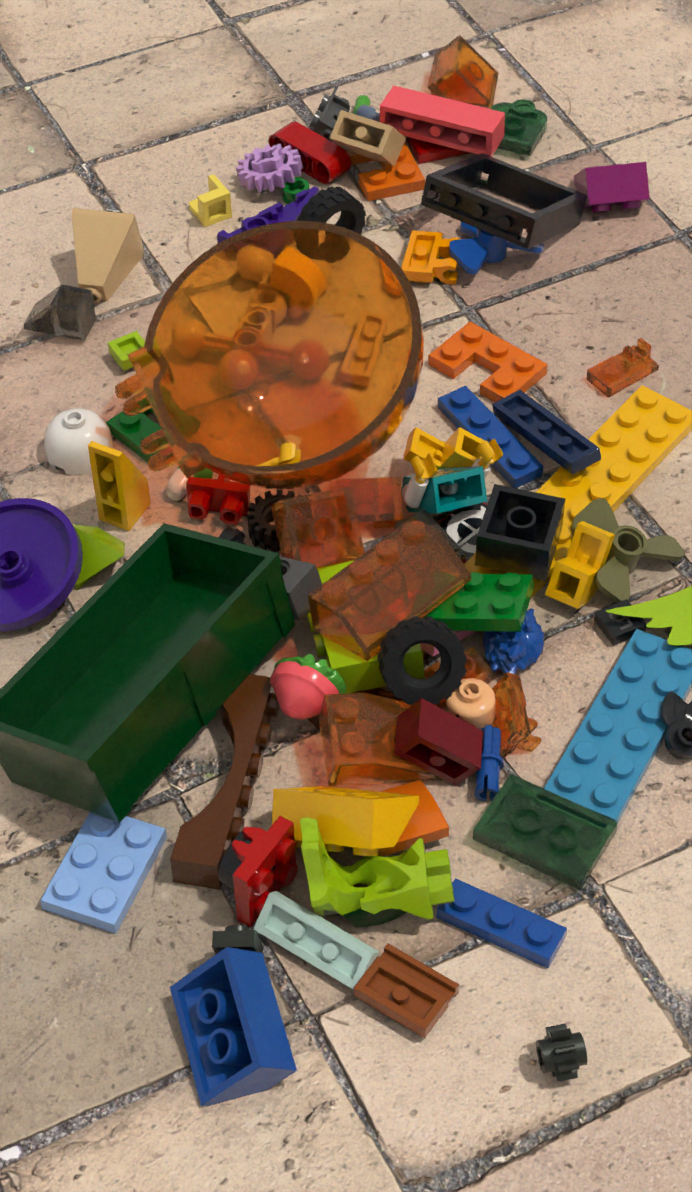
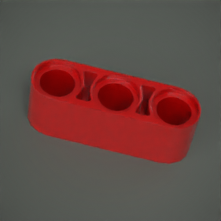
[268,121,351,184]

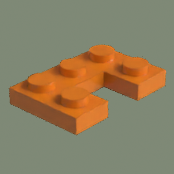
[345,142,425,201]
[428,321,548,403]

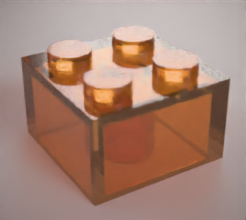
[271,486,366,568]

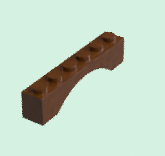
[170,674,280,890]

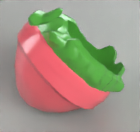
[270,654,347,720]

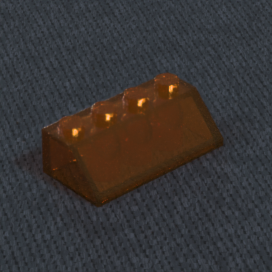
[308,517,471,661]

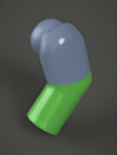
[353,95,380,122]

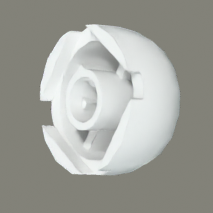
[44,408,113,476]

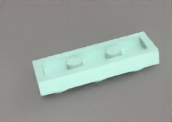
[254,891,379,989]

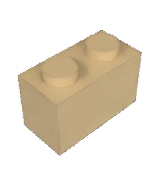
[330,110,406,166]

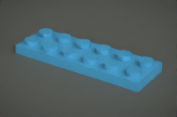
[542,629,692,829]

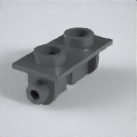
[309,86,350,141]

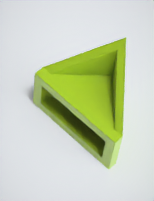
[72,524,125,590]

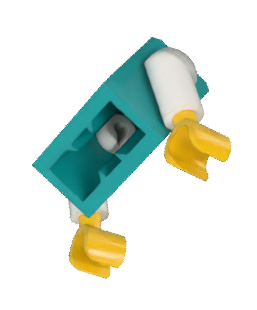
[401,439,503,514]

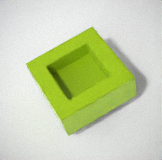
[107,331,153,371]

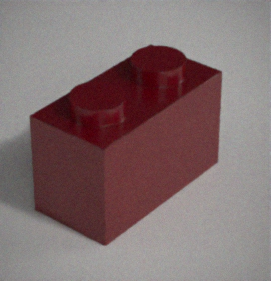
[394,698,483,785]

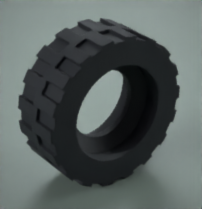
[296,186,366,259]
[377,616,467,705]

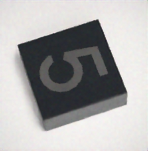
[594,599,646,646]

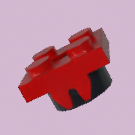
[218,816,298,927]

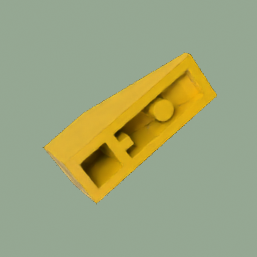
[88,441,151,531]

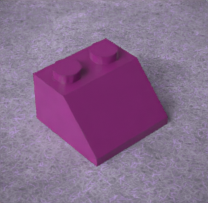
[574,162,650,213]

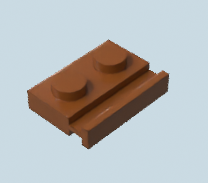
[353,943,459,1038]

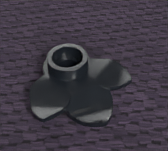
[660,691,692,759]

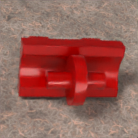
[186,470,251,525]

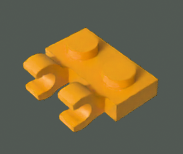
[400,230,460,285]

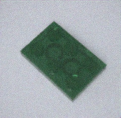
[472,774,618,891]

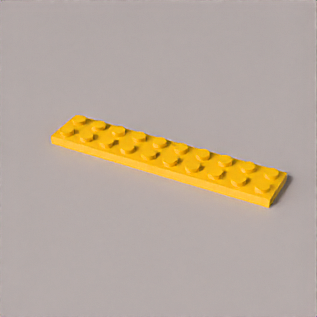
[455,385,692,598]

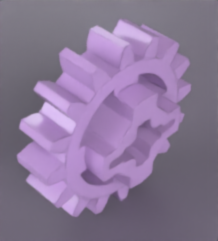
[236,144,303,193]

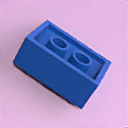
[170,947,297,1106]

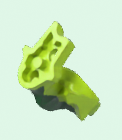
[300,817,455,927]

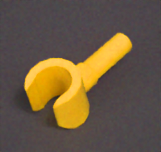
[251,443,301,475]

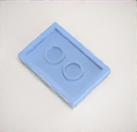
[40,812,167,934]

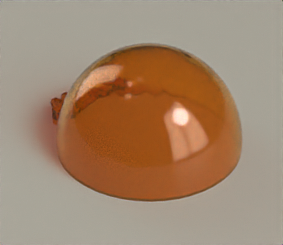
[115,221,424,489]

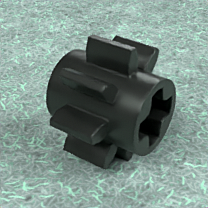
[536,1023,587,1082]

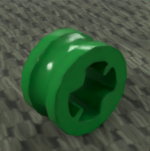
[282,177,309,204]

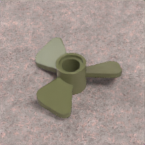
[571,499,685,603]

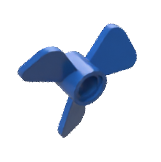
[449,222,544,274]

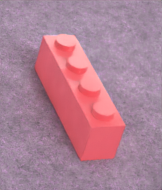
[380,85,505,157]

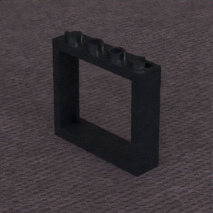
[421,153,588,249]

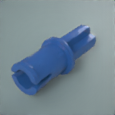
[474,725,504,802]

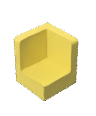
[189,174,232,227]

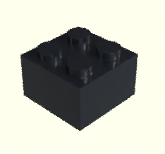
[475,484,566,581]

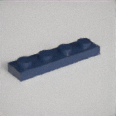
[492,390,601,475]

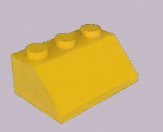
[272,785,419,856]

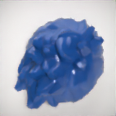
[483,608,544,677]

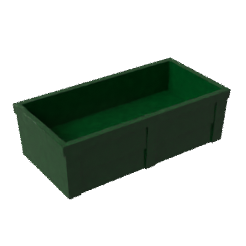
[0,523,295,823]

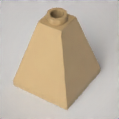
[72,208,144,303]

